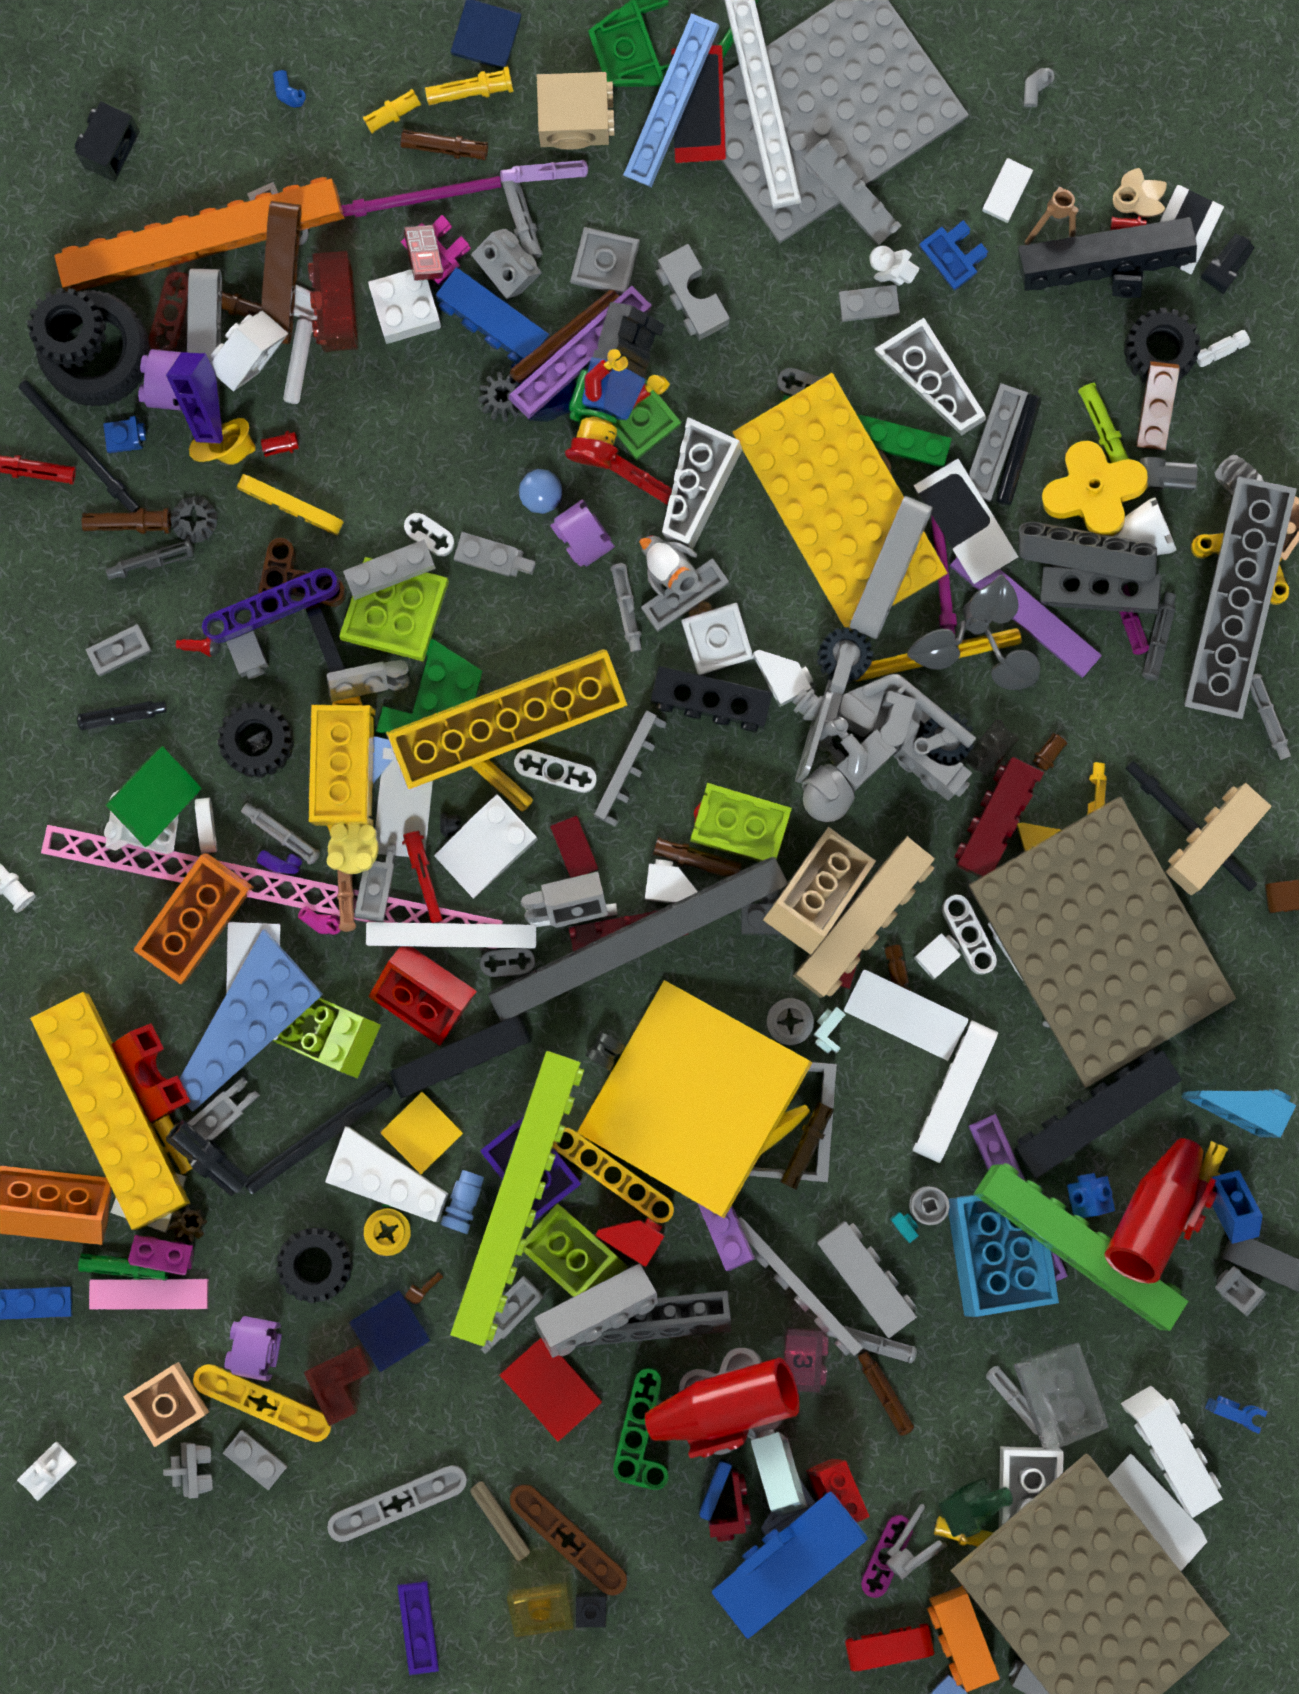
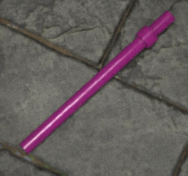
[341,176,502,218]
[931,515,957,639]

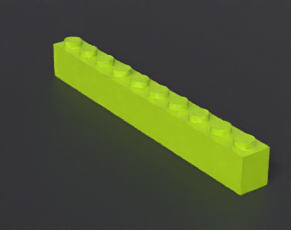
[450,1051,584,1347]

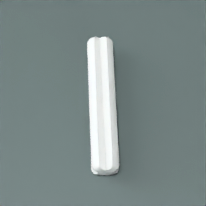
[283,319,313,404]

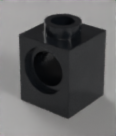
[576,1592,606,1627]

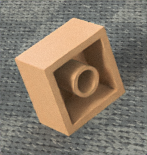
[123,1362,210,1447]

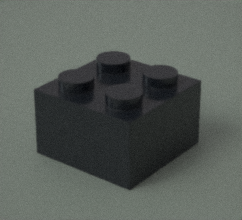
[75,101,140,182]

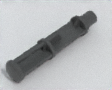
[105,540,194,580]
[1142,592,1176,681]

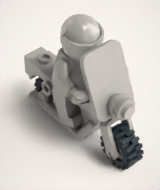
[792,627,976,822]

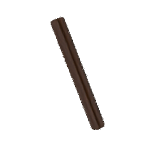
[510,290,619,383]

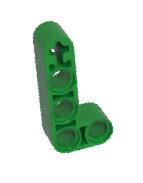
[613,1367,668,1490]

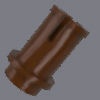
[1033,733,1068,771]

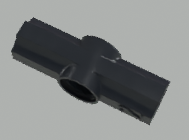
[166,1120,248,1196]

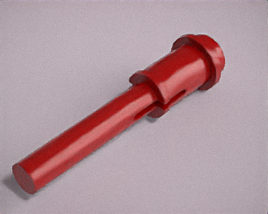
[402,831,443,923]

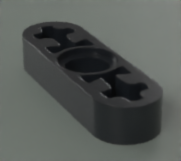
[305,603,345,673]

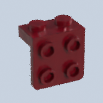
[708,1468,751,1542]

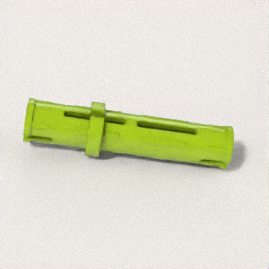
[1078,383,1130,463]

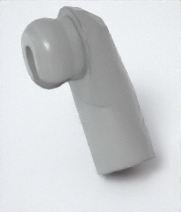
[1024,68,1055,107]

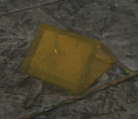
[507,1582,574,1637]

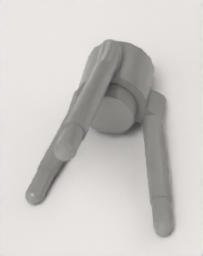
[886,1504,947,1580]

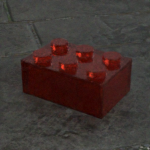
[308,251,358,352]

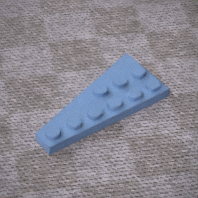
[179,929,323,1112]

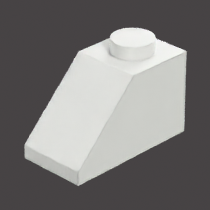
[753,650,813,707]
[645,859,697,904]

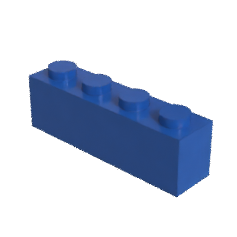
[436,267,550,364]

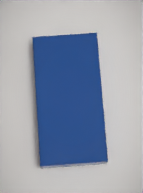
[699,1459,732,1521]

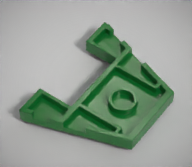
[588,0,670,87]
[376,638,483,734]

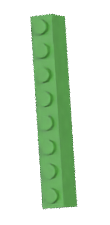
[974,1163,1189,1331]

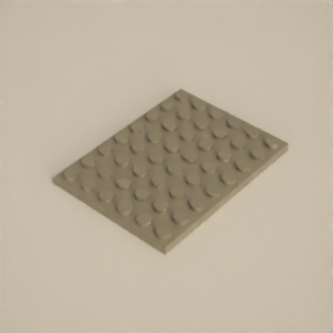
[968,796,1236,1088]
[950,1454,1230,1694]

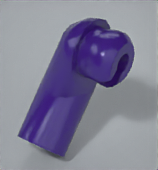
[257,850,302,874]

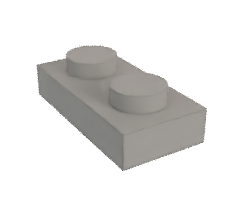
[839,285,900,322]
[85,624,152,677]
[223,1429,288,1490]

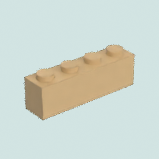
[1165,783,1272,895]

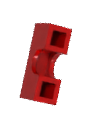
[111,1023,191,1122]

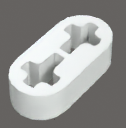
[404,513,454,556]
[195,797,217,854]

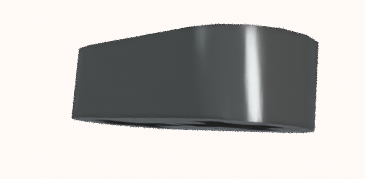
[777,368,822,397]
[480,948,536,977]

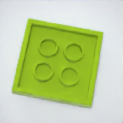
[339,557,449,662]

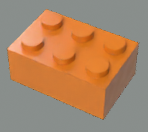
[927,1586,1000,1692]

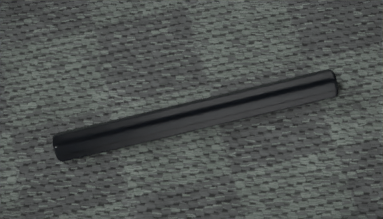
[245,1081,393,1194]

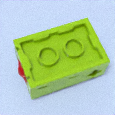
[690,783,792,862]

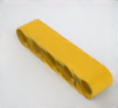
[553,1128,674,1223]

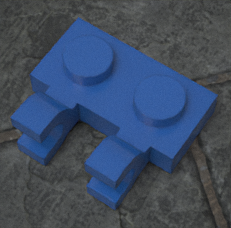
[919,220,988,291]
[1205,1395,1268,1434]

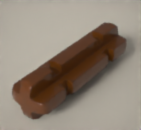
[885,945,911,991]

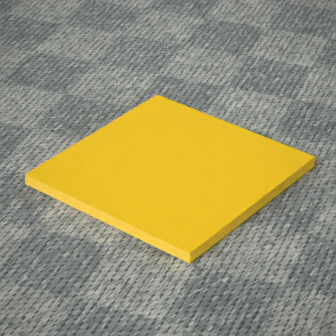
[577,980,812,1218]

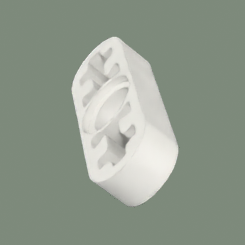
[514,749,597,793]

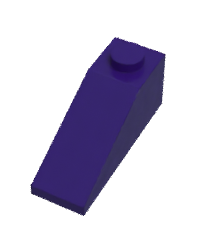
[166,352,223,443]

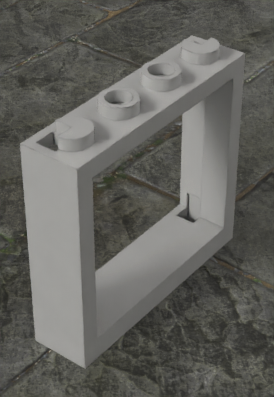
[749,1062,837,1182]

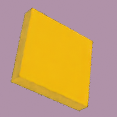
[380,1092,463,1175]

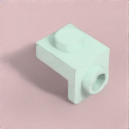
[813,1007,846,1054]

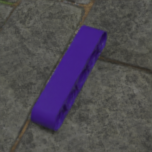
[202,568,340,643]

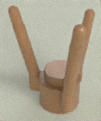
[1025,187,1078,245]

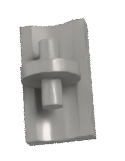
[163,1442,213,1499]

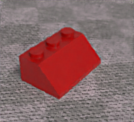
[368,946,477,1046]

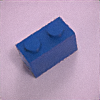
[1212,1170,1263,1244]

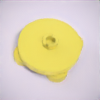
[327,824,379,874]

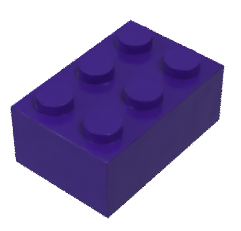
[480,1116,582,1221]

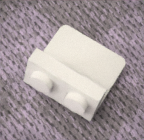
[104,790,179,854]

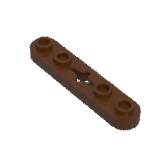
[510,1484,627,1596]

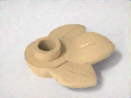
[1113,168,1167,218]

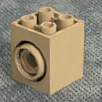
[537,72,614,150]

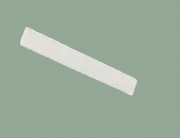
[366,922,536,948]

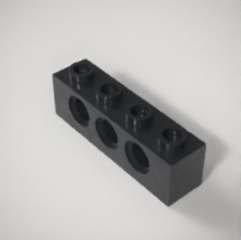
[651,666,772,732]

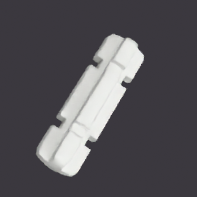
[1197,330,1250,367]

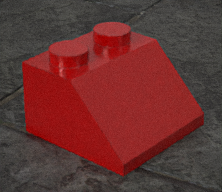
[595,1217,665,1267]

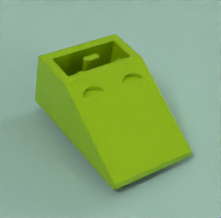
[273,998,381,1079]

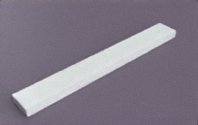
[724,0,801,209]

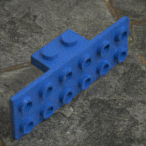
[712,1492,868,1639]

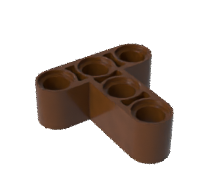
[258,538,347,624]

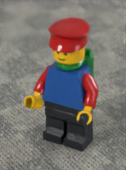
[565,302,670,469]

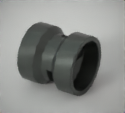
[585,1031,625,1071]

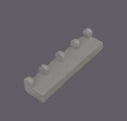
[802,138,902,245]
[594,710,667,827]

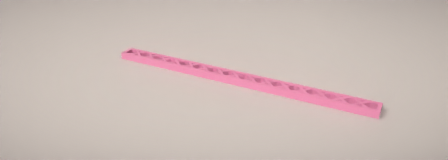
[41,825,503,950]

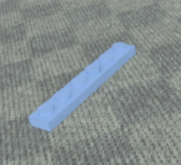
[624,13,720,188]

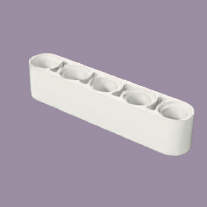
[913,1020,998,1163]

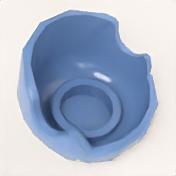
[519,469,562,514]

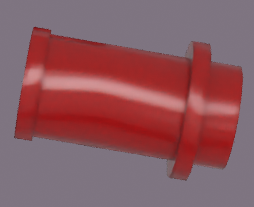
[1110,216,1147,231]
[261,431,299,457]

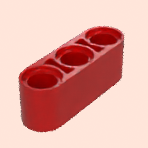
[845,1623,935,1671]

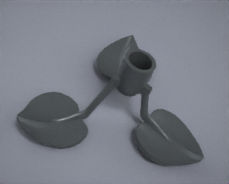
[907,574,1040,690]

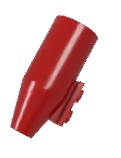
[1104,1138,1217,1284]
[645,1357,799,1459]

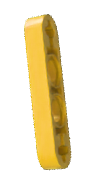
[236,474,344,535]

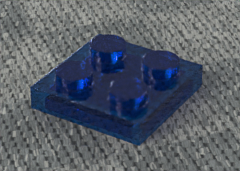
[349,1290,431,1372]

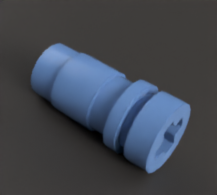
[440,1170,484,1234]

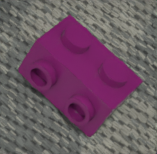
[128,1235,194,1275]

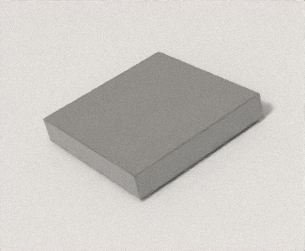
[570,227,640,296]

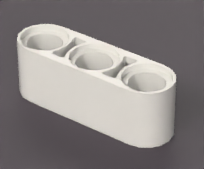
[942,895,997,975]

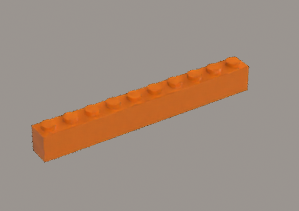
[54,177,345,292]

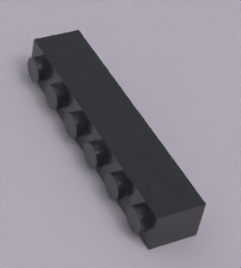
[1018,217,1197,291]
[1014,1049,1182,1178]

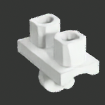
[870,246,920,286]
[17,1441,77,1501]

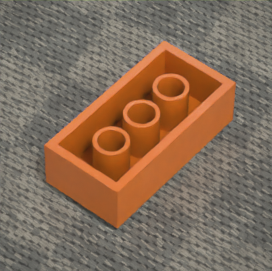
[133,853,254,984]

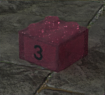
[784,1326,829,1392]

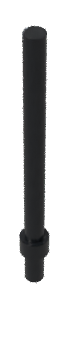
[18,380,140,512]
[1125,760,1257,892]

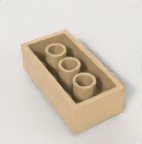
[763,827,876,955]

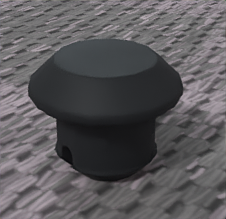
[440,811,461,837]

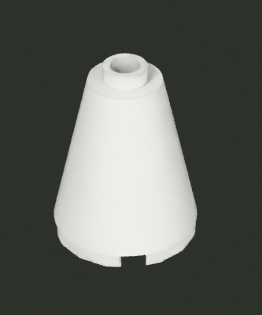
[1114,497,1177,555]

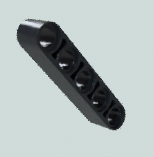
[389,1014,532,1099]

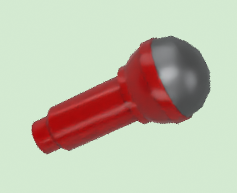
[176,637,221,657]

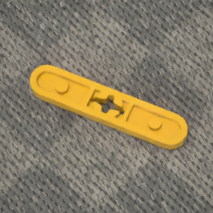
[193,1364,332,1442]

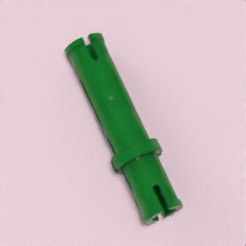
[78,1253,169,1281]

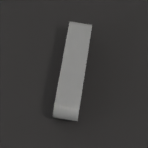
[187,269,222,400]
[850,496,932,639]

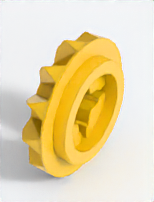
[364,1208,411,1256]

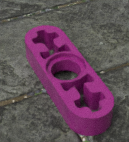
[861,1515,913,1598]

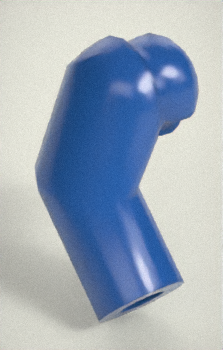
[273,70,306,108]

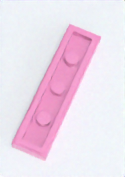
[89,1279,209,1309]

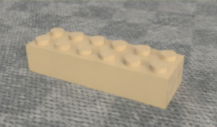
[793,836,935,998]

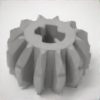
[1215,455,1264,495]

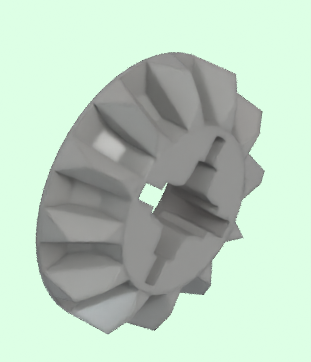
[767,998,814,1045]

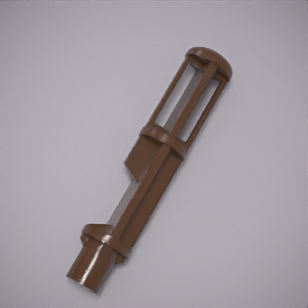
[857,1351,914,1436]

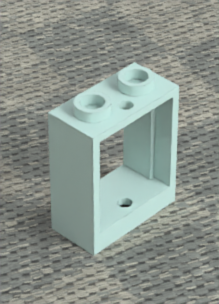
[751,1429,807,1516]

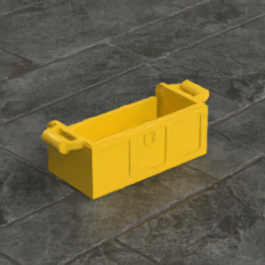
[309,696,376,832]

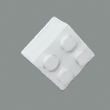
[368,269,441,344]
[211,310,288,391]

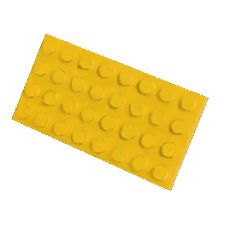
[733,373,948,631]

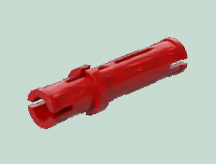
[0,455,76,485]

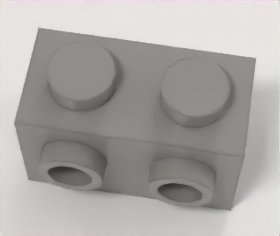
[471,229,542,299]

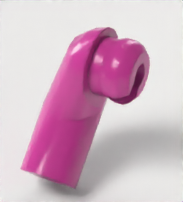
[298,906,341,935]

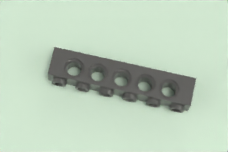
[575,1291,731,1348]

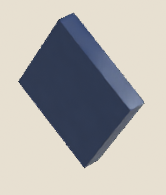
[450,0,522,69]

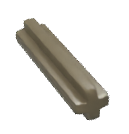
[470,1481,530,1561]

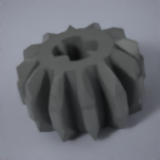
[478,372,523,422]

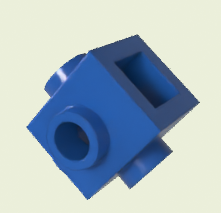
[1067,1173,1115,1218]

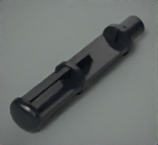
[77,701,167,731]

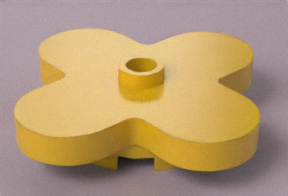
[1042,441,1148,536]

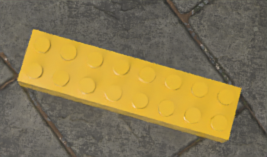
[386,649,627,789]
[30,992,191,1230]

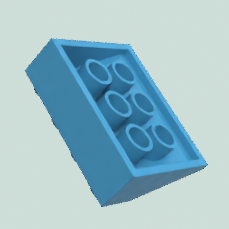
[1181,1089,1296,1138]
[948,1185,1059,1317]

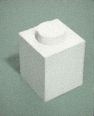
[914,933,961,979]

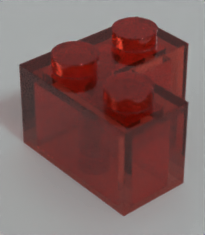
[304,1344,373,1426]

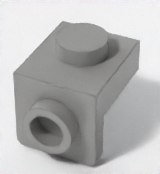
[1215,1266,1266,1316]

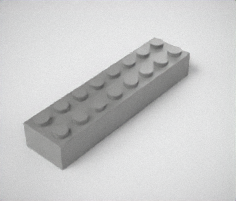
[1184,476,1297,719]

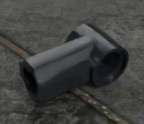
[1200,233,1255,294]

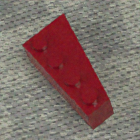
[954,757,1044,878]

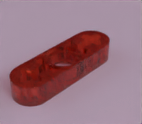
[149,272,189,351]

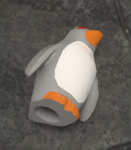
[639,535,699,597]

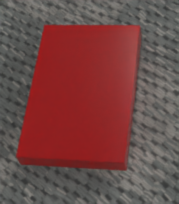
[499,1338,602,1441]

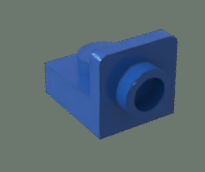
[103,416,146,453]

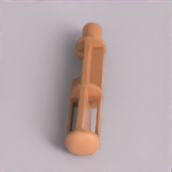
[337,870,356,932]

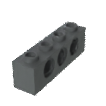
[1040,564,1162,614]

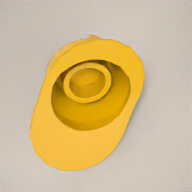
[189,418,256,465]

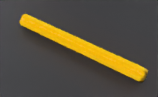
[854,628,1021,682]

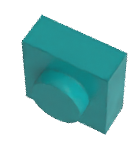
[890,1212,919,1243]

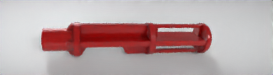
[610,453,672,505]

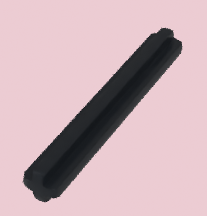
[996,394,1042,505]

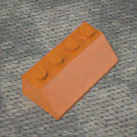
[0,1166,112,1245]

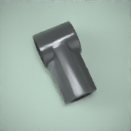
[1140,457,1198,491]

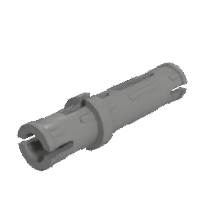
[500,179,543,259]

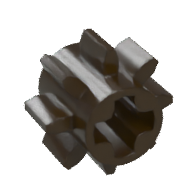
[168,1205,207,1244]

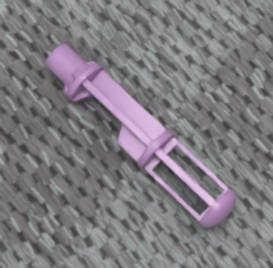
[500,160,588,183]

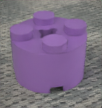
[138,349,182,411]
[550,499,615,567]
[225,1316,282,1381]

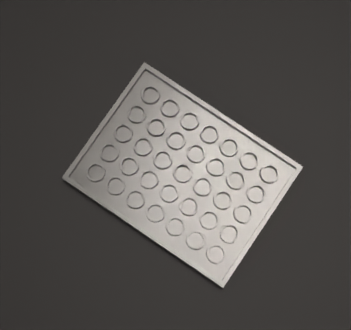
[721,0,969,244]

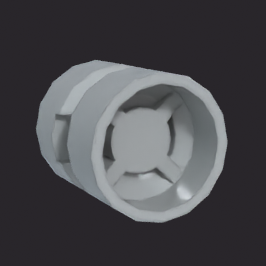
[908,1186,950,1225]

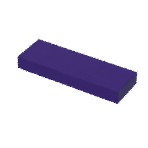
[397,1581,439,1675]

